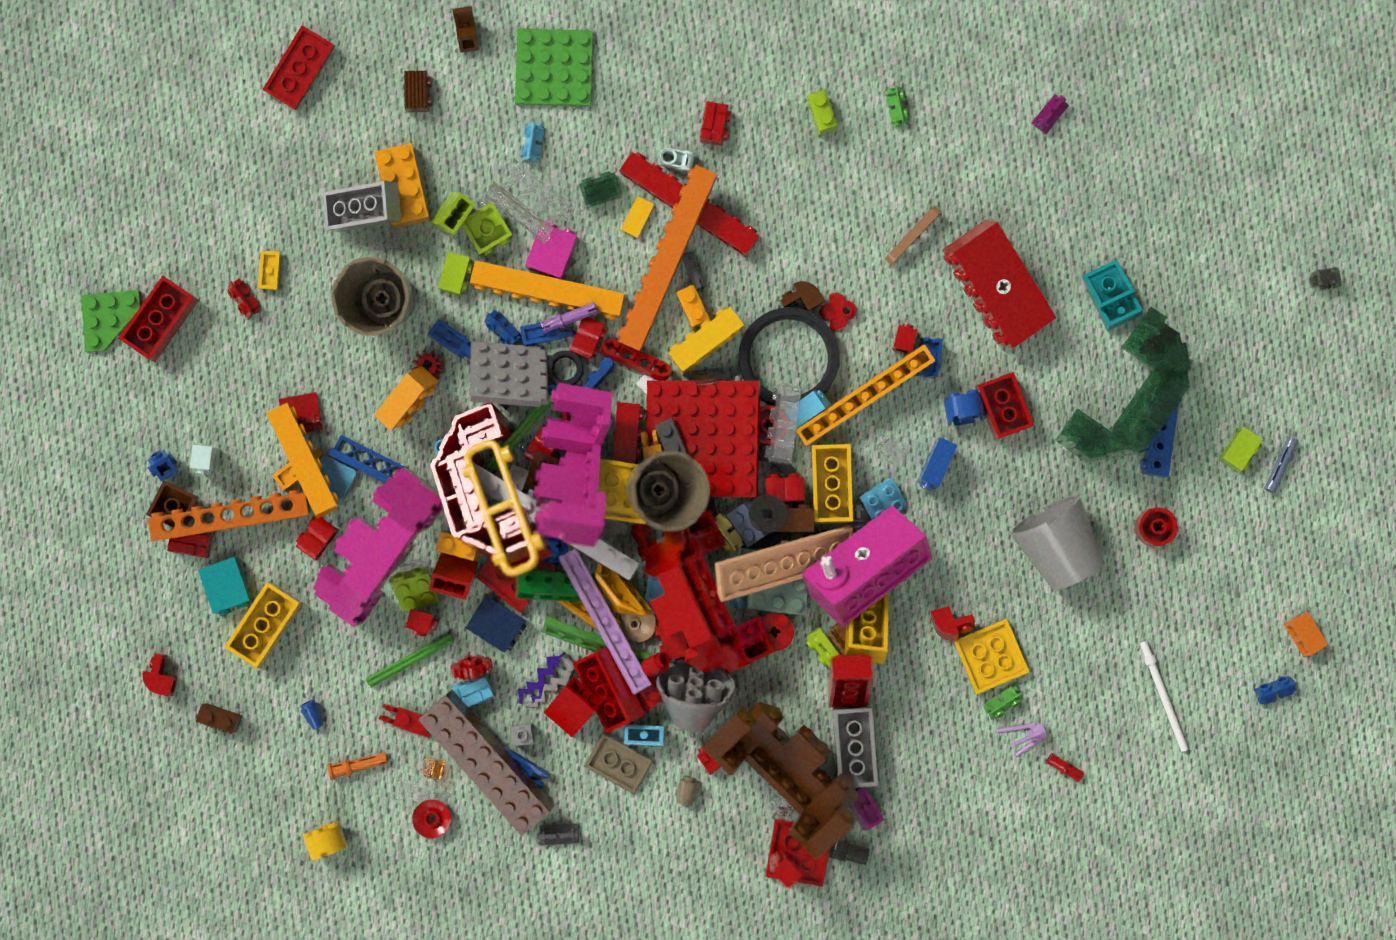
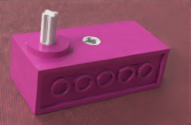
[802,506,933,628]

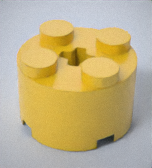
[303,821,348,861]

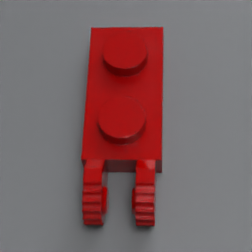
[379,703,431,738]

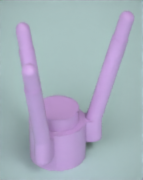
[996,722,1047,756]

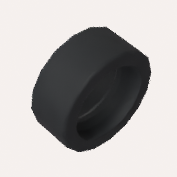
[547,350,584,385]

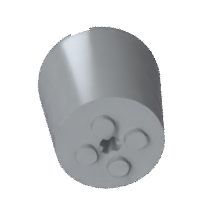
[1010,495,1104,590]

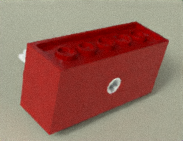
[942,219,1057,349]

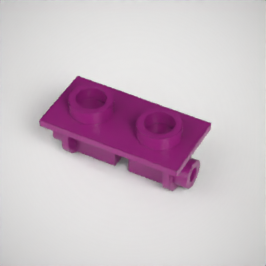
[1032,94,1069,134]

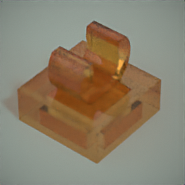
[420,758,445,780]

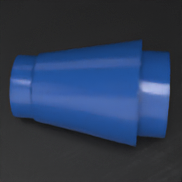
[300,699,323,730]

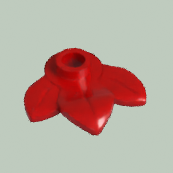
[819,293,857,331]

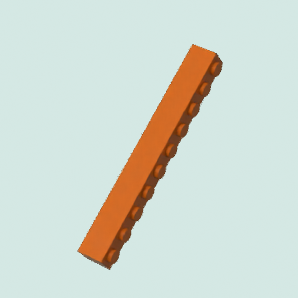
[618,165,718,351]

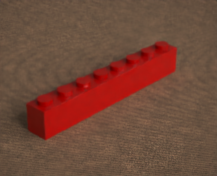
[619,152,759,257]

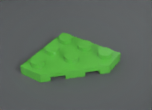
[81,290,141,352]

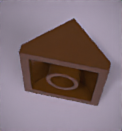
[146,480,199,528]

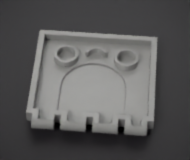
[470,341,548,407]

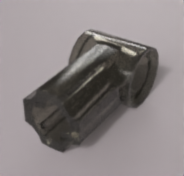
[829,840,870,865]

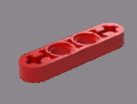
[601,339,671,380]

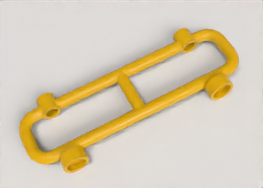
[462,440,545,576]

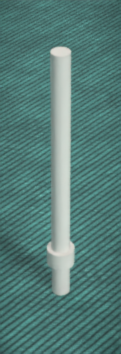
[1140,640,1188,752]

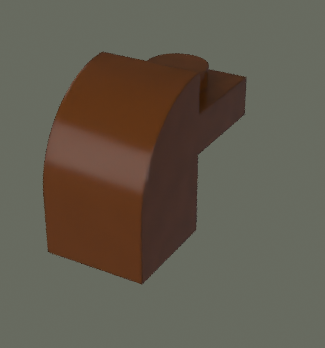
[453,6,479,53]
[780,281,825,312]

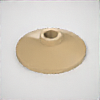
[620,614,656,642]

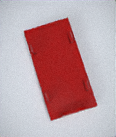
[262,25,335,110]

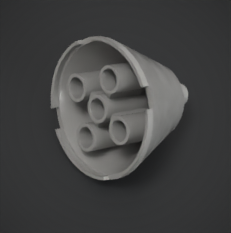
[656,659,735,733]

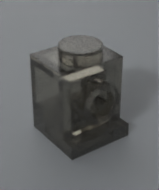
[1309,267,1342,290]

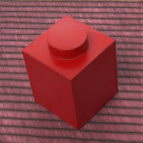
[892,323,917,354]

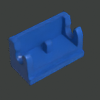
[916,337,943,379]

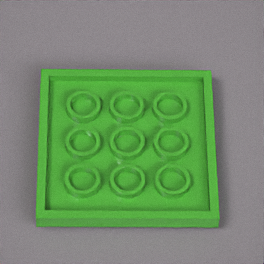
[515,29,593,107]

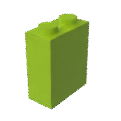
[430,192,476,235]

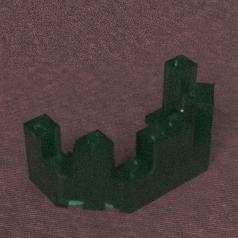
[1055,307,1191,463]

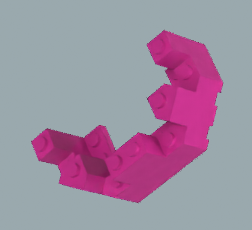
[533,383,612,547]
[313,468,444,627]

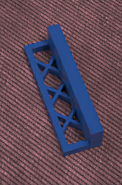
[328,435,409,483]

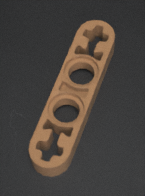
[885,205,941,265]

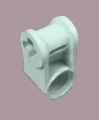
[660,148,697,173]

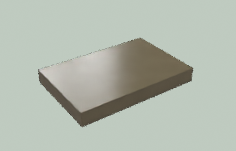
[584,732,653,795]

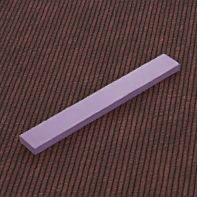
[558,548,652,695]

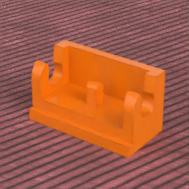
[1283,611,1328,657]

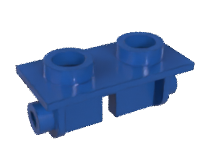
[484,310,521,344]
[1253,675,1297,705]

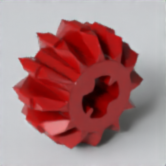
[412,350,444,379]

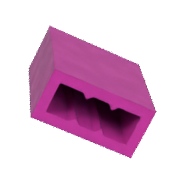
[525,222,579,280]

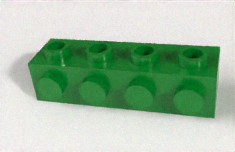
[516,569,596,602]

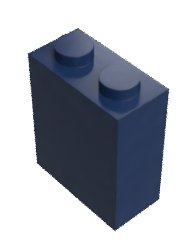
[465,595,527,653]

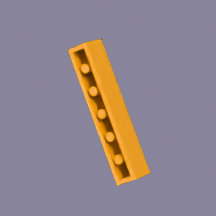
[266,403,340,519]

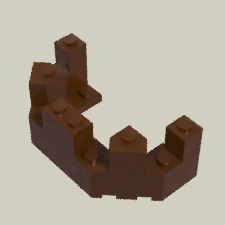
[702,702,859,860]

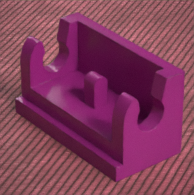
[850,787,884,830]

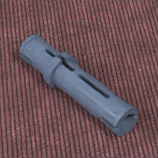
[1264,436,1299,493]

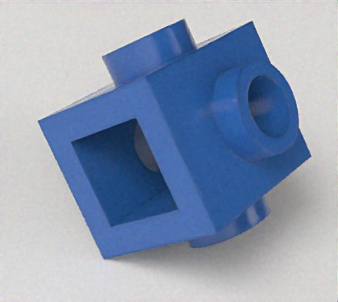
[147,450,178,482]

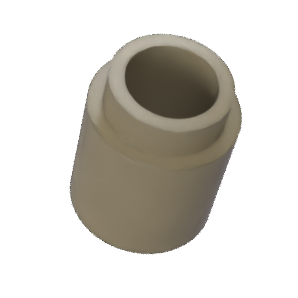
[676,776,699,806]

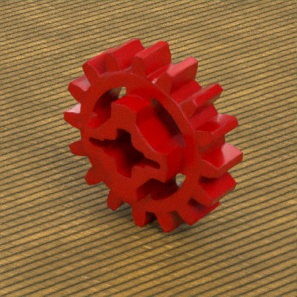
[450,655,493,680]

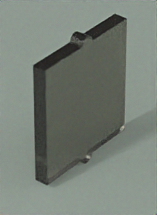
[692,367,728,386]

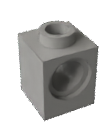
[511,723,534,746]

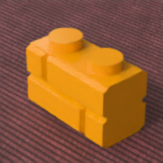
[676,284,709,330]

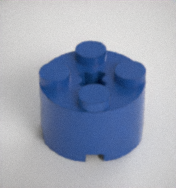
[944,389,986,426]

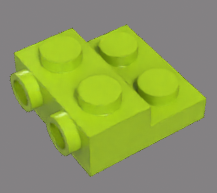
[462,202,513,256]
[391,566,440,612]
[806,627,839,668]

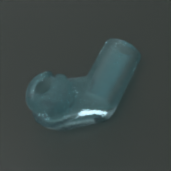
[501,438,530,454]

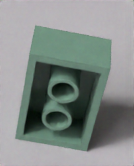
[745,578,808,615]

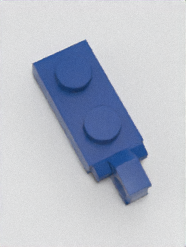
[428,319,471,359]

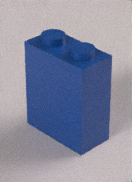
[917,437,958,491]

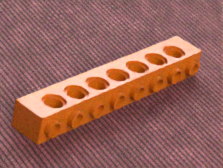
[147,489,309,542]

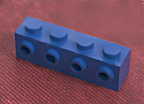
[1140,397,1179,478]

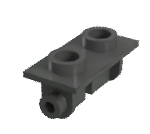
[539,823,579,845]

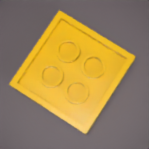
[598,459,646,524]
[953,619,1029,694]

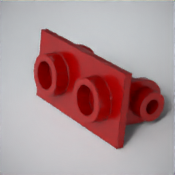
[227,279,261,319]
[631,523,656,561]

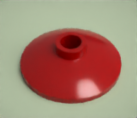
[412,799,451,839]

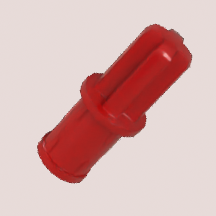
[1046,753,1084,782]

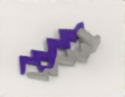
[518,651,575,707]

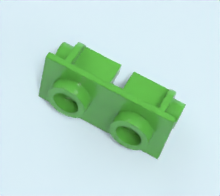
[886,85,910,127]
[983,686,1023,720]

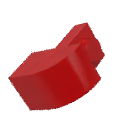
[931,606,975,641]
[142,653,178,697]

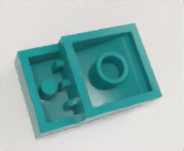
[1082,259,1143,331]

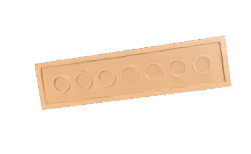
[715,525,853,602]

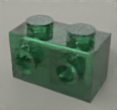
[579,171,622,209]

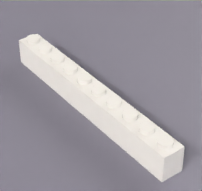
[473,463,640,580]

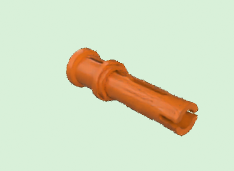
[327,752,388,781]

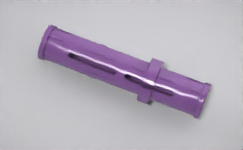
[541,302,599,333]

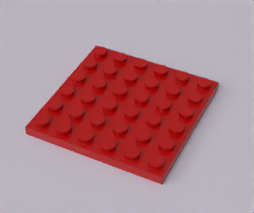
[646,380,760,497]

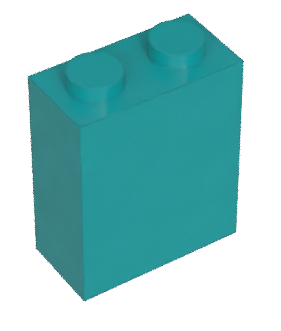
[198,557,253,616]

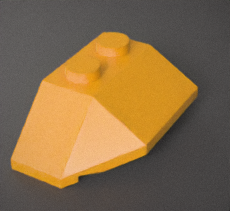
[595,562,654,616]

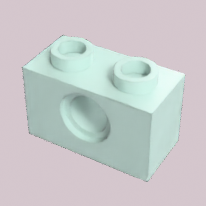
[190,445,220,475]

